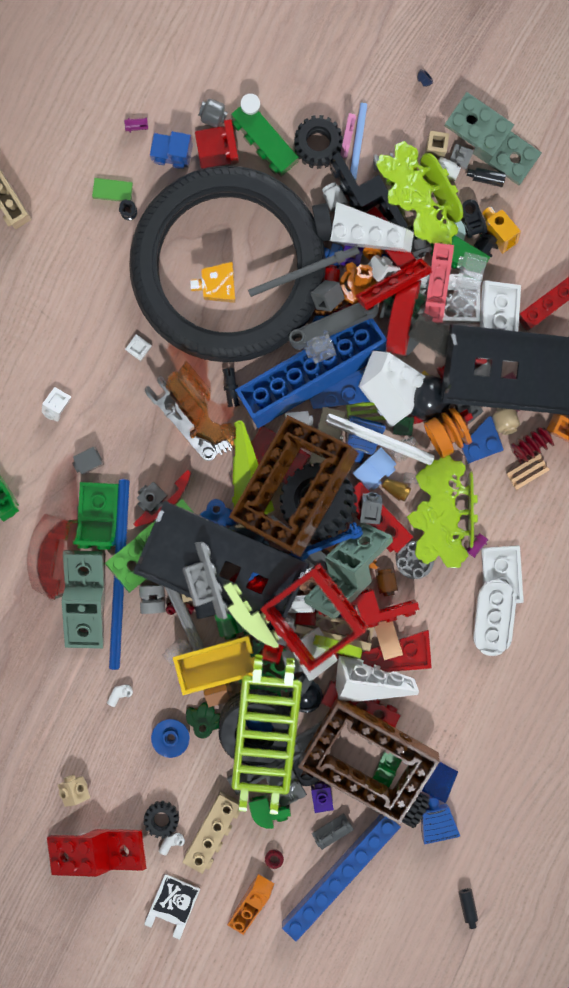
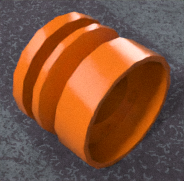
[424,407,472,458]

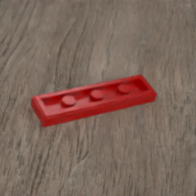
[355,258,432,310]

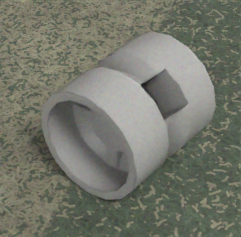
[139,585,165,614]

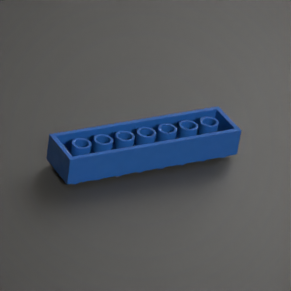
[235,318,387,428]

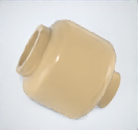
[492,408,520,435]

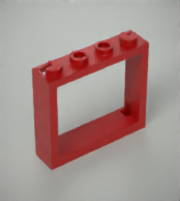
[261,564,368,672]

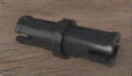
[222,368,240,408]

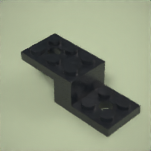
[330,153,408,229]

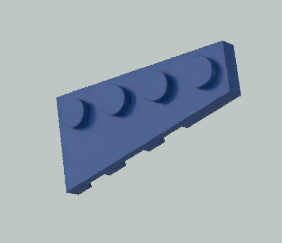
[309,368,370,409]

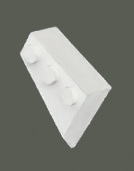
[359,351,426,427]

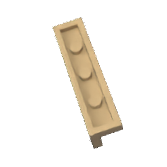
[295,613,374,651]

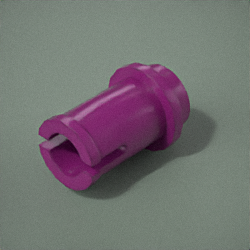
[124,117,148,133]
[466,533,488,558]

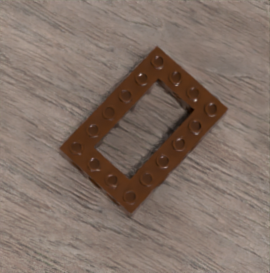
[229,415,359,557]
[298,696,440,824]

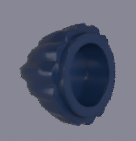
[417,69,433,87]

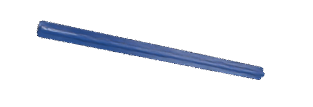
[109,479,130,670]

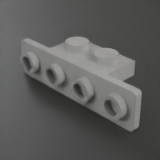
[182,542,228,619]

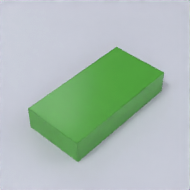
[92,178,133,202]

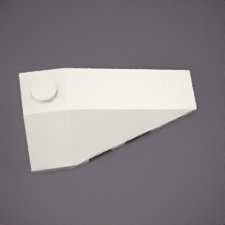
[336,656,419,702]

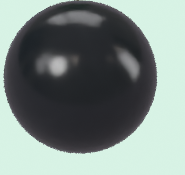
[411,375,450,421]

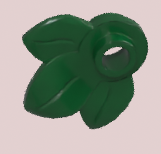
[186,701,220,739]

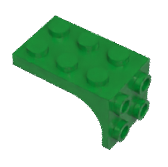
[73,482,119,550]

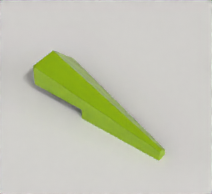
[232,420,274,514]

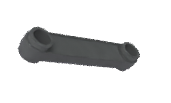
[289,303,379,350]

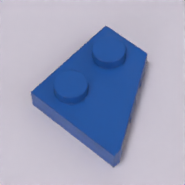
[461,416,504,464]

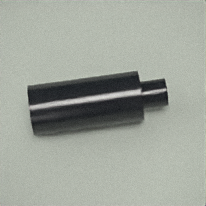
[466,167,506,187]
[458,888,478,929]

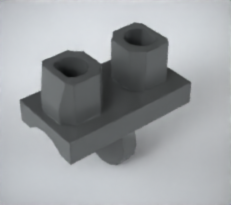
[407,225,432,259]

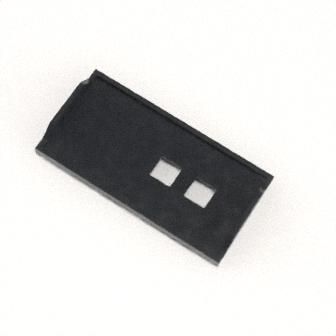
[440,324,569,415]
[133,501,309,631]

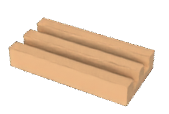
[506,454,549,490]

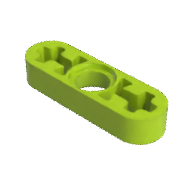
[313,635,363,659]

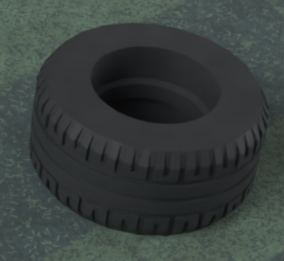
[218,689,291,766]

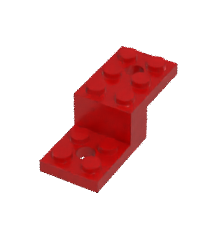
[318,588,420,628]
[47,829,147,877]

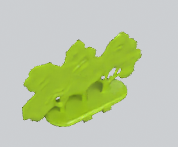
[376,141,463,245]
[407,455,478,568]

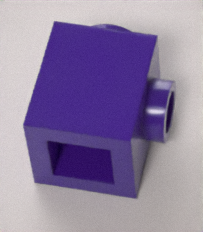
[311,782,334,813]

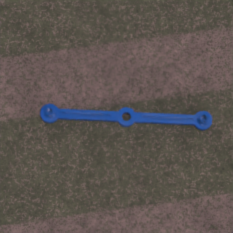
[249,523,363,581]

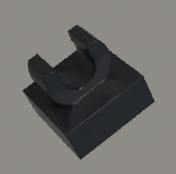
[473,233,498,258]

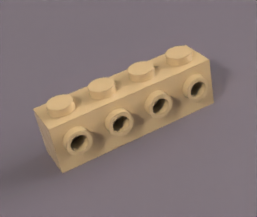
[0,170,32,229]
[182,791,241,874]

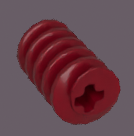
[510,427,555,464]

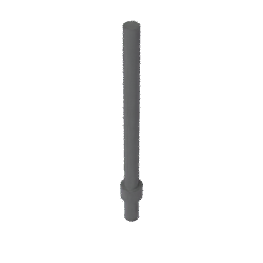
[248,246,359,297]

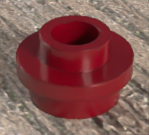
[265,849,284,869]

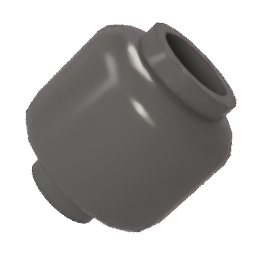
[198,99,228,127]

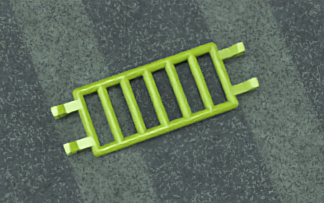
[231,655,302,815]

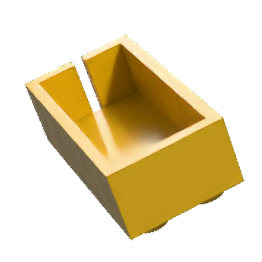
[173,636,255,695]

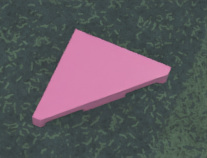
[340,113,356,159]

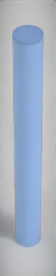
[350,103,368,180]

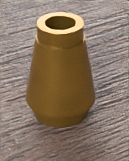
[382,478,412,502]

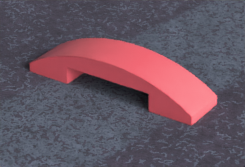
[423,243,454,323]

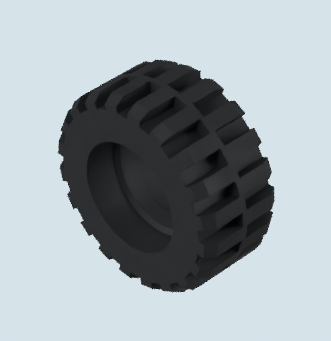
[279,462,357,540]

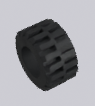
[294,115,343,169]

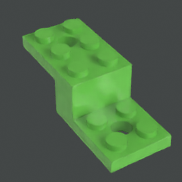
[104,499,194,593]

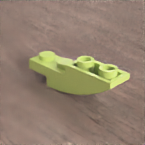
[224,582,280,648]

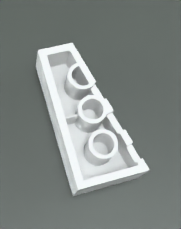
[330,202,414,252]

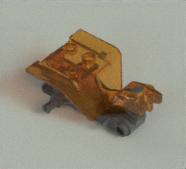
[144,360,253,461]

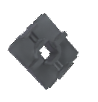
[265,768,307,806]

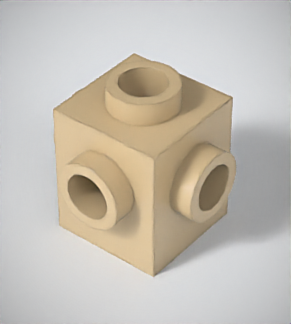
[58,775,90,807]

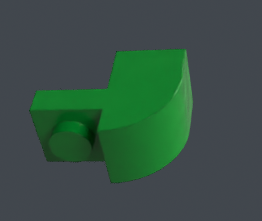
[248,794,291,829]

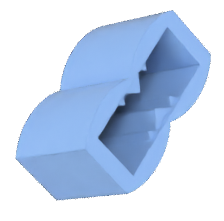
[353,447,396,490]

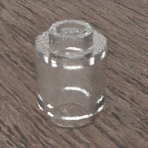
[390,435,419,463]
[163,638,192,666]

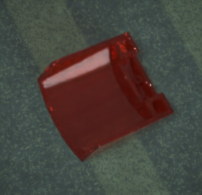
[27,514,78,600]

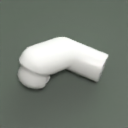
[107,684,133,707]
[158,833,185,855]

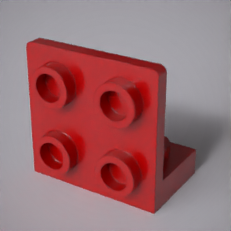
[195,119,239,169]

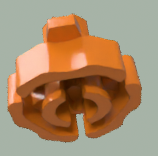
[339,262,378,305]

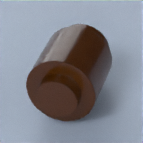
[376,568,398,597]

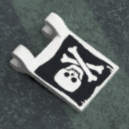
[144,874,200,940]

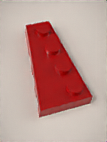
[360,630,432,672]

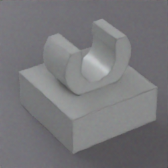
[450,144,474,170]

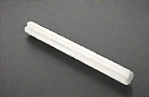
[326,414,434,465]

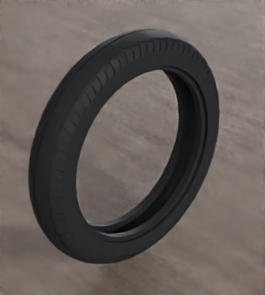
[129,166,326,362]

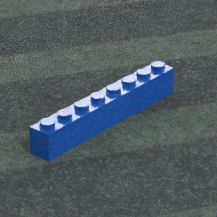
[282,814,401,942]

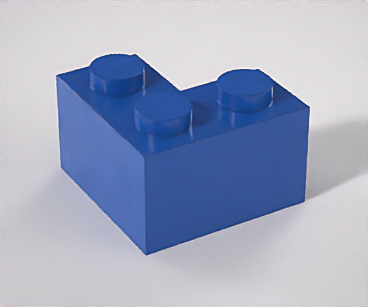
[150,131,193,169]

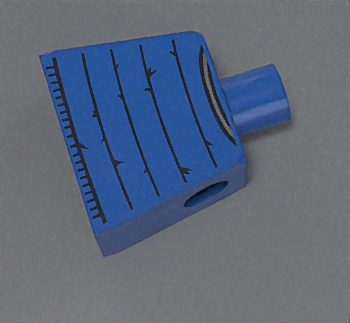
[346,415,386,463]
[421,795,460,845]

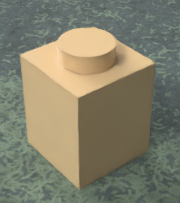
[425,131,449,158]

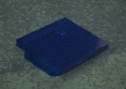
[421,762,458,803]

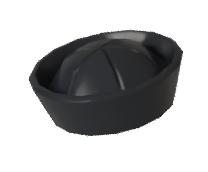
[289,681,323,713]

